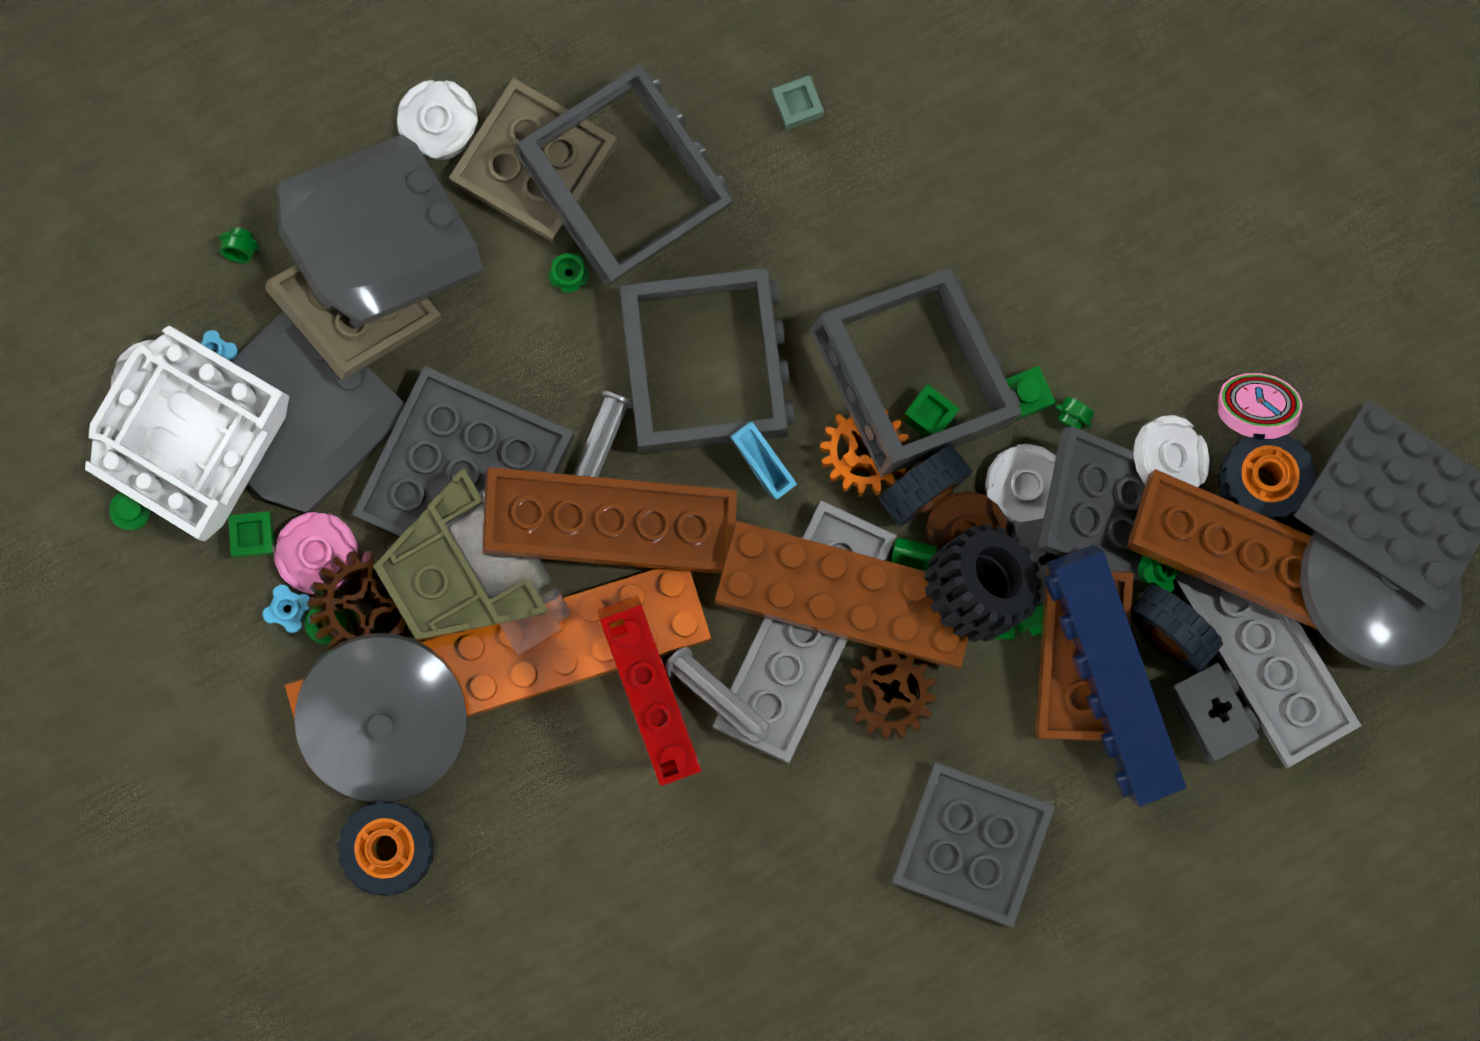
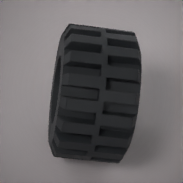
[924,524,1042,642]

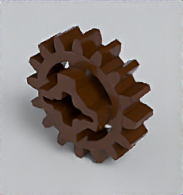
[844,649,937,741]

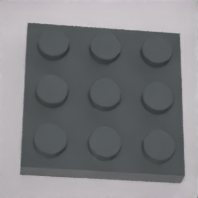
[1038,426,1146,587]
[891,762,1055,928]

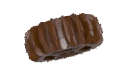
[307,550,411,651]

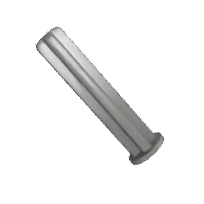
[573,391,633,477]
[665,647,770,744]

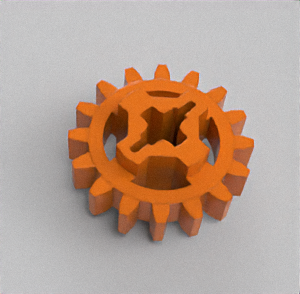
[820,410,909,497]

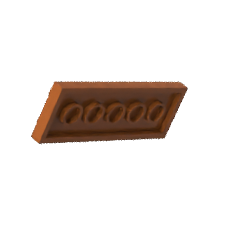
[482,467,737,574]
[1127,469,1318,630]
[715,521,968,670]

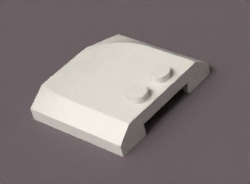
[85,325,289,541]

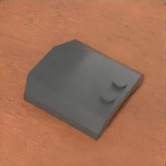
[276,135,483,328]
[231,311,405,514]

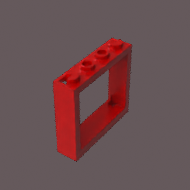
[598,595,702,787]

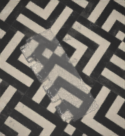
[446,485,572,655]

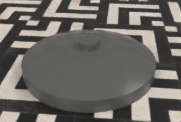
[1300,531,1462,669]
[294,633,467,802]

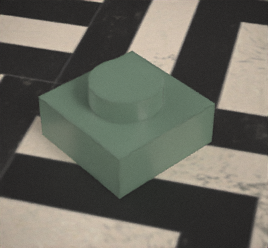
[772,75,824,130]

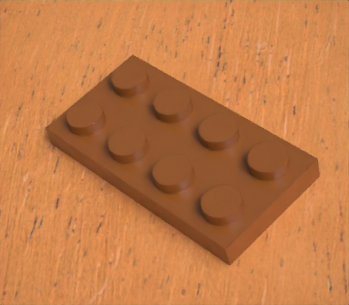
[1035,568,1134,740]

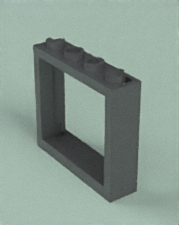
[514,64,733,288]
[619,268,795,455]
[810,268,1022,477]

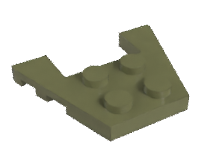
[373,469,548,641]

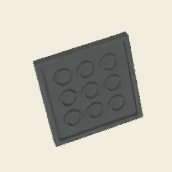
[352,365,575,585]
[1294,399,1480,611]

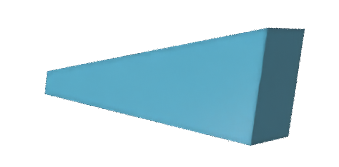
[730,421,797,500]

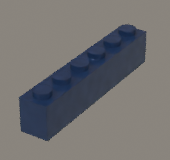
[1044,545,1187,807]

